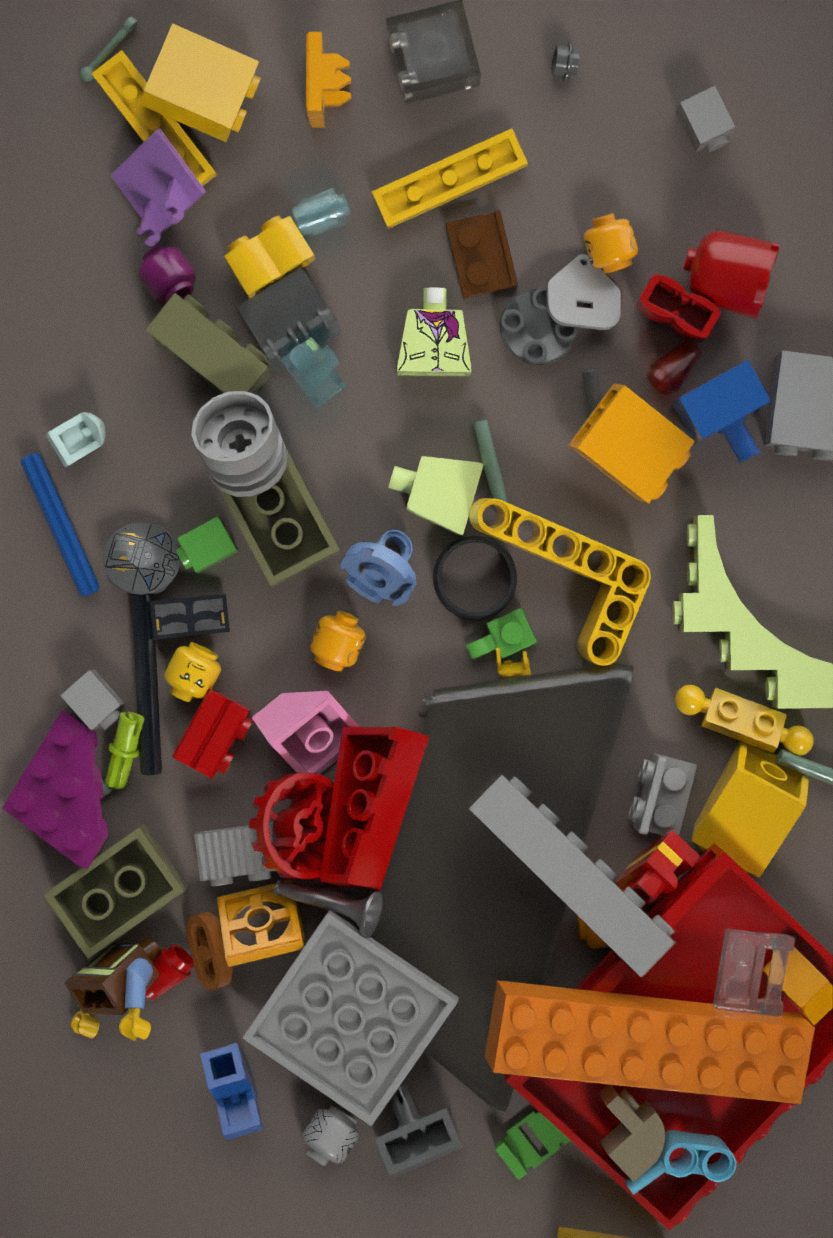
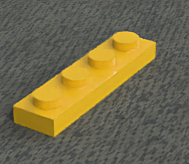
[91,50,217,187]
[372,128,528,229]

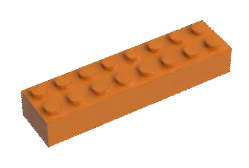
[485,980,815,1104]

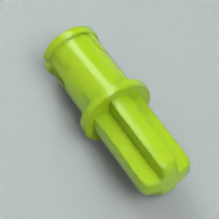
[105,712,144,789]

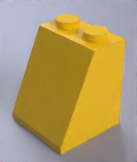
[691,741,809,878]

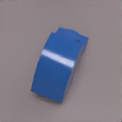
[200,1043,264,1140]

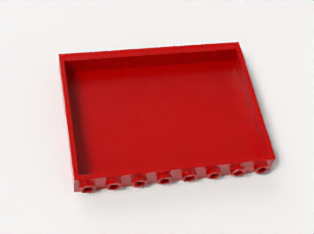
[502,843,833,1231]

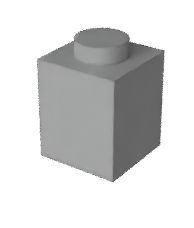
[676,86,735,152]
[60,669,125,731]

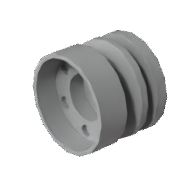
[191,391,288,497]

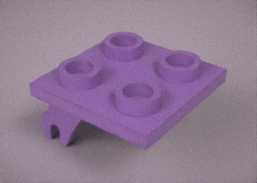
[110,129,206,246]

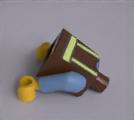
[64,936,161,1041]

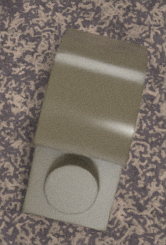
[598,1084,665,1182]

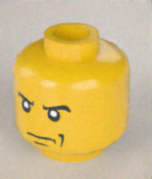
[164,642,221,702]

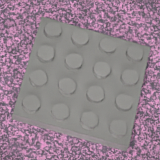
[243,910,459,1126]

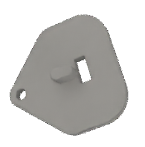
[546,254,621,330]

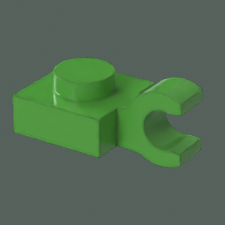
[466,608,537,659]

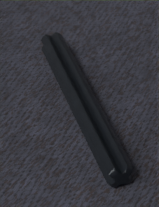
[132,594,162,775]

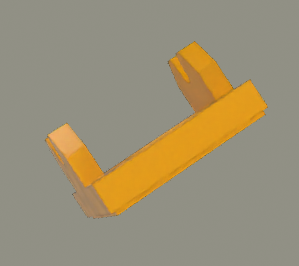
[306,32,352,128]
[217,880,306,967]

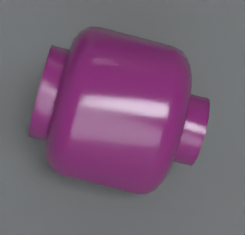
[138,246,196,303]

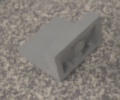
[628,752,697,835]

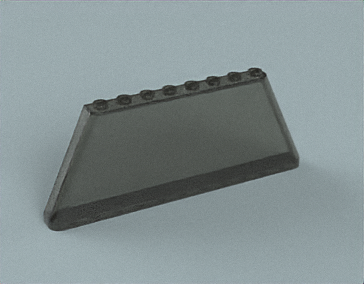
[357,662,634,1112]

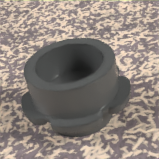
[552,42,580,81]

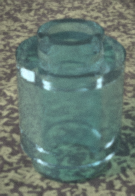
[292,188,351,237]

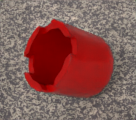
[683,230,780,320]

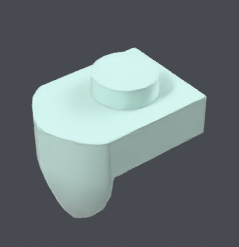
[45,412,106,467]

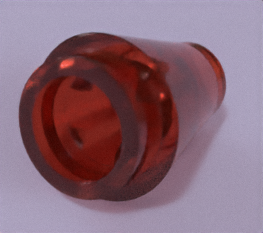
[647,339,703,396]

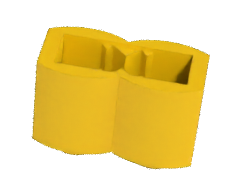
[224,215,315,299]

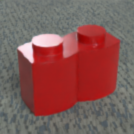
[635,274,721,343]

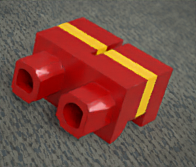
[615,830,701,910]

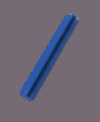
[20,453,100,597]

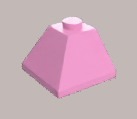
[252,691,360,775]

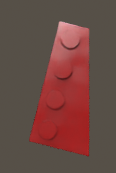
[320,727,429,890]

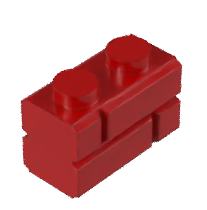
[172,688,254,779]

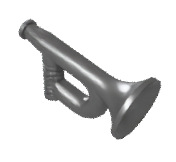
[274,880,383,938]

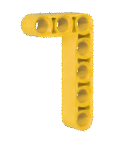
[469,498,651,666]

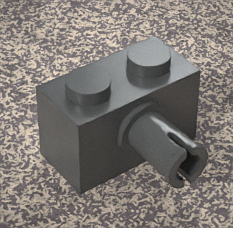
[374,1084,463,1178]

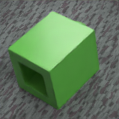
[176,516,239,573]

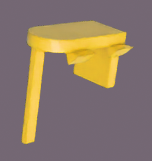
[496,648,531,677]

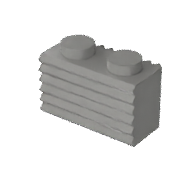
[194,822,277,886]

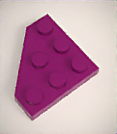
[2,710,108,869]

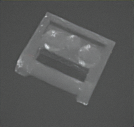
[713,929,795,1016]

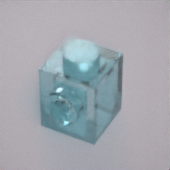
[280,337,347,408]

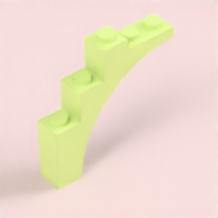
[672,515,833,709]

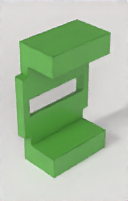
[494,1111,571,1180]

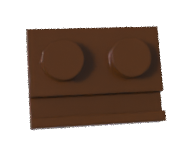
[446,210,518,300]

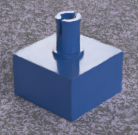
[670,360,771,463]

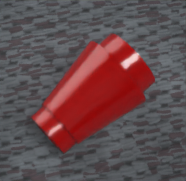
[145,944,195,1001]

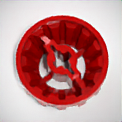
[249,773,334,879]

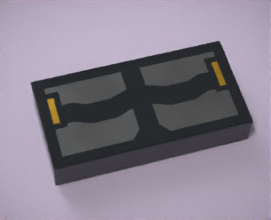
[148,594,230,640]

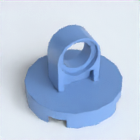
[340,529,417,606]

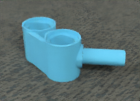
[624,1130,736,1195]

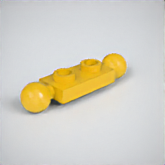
[675,685,814,756]

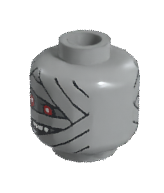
[302,1105,359,1166]

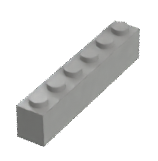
[469,775,676,977]

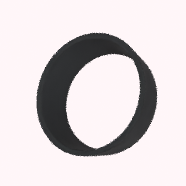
[433,536,517,620]

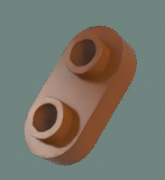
[186,911,233,991]

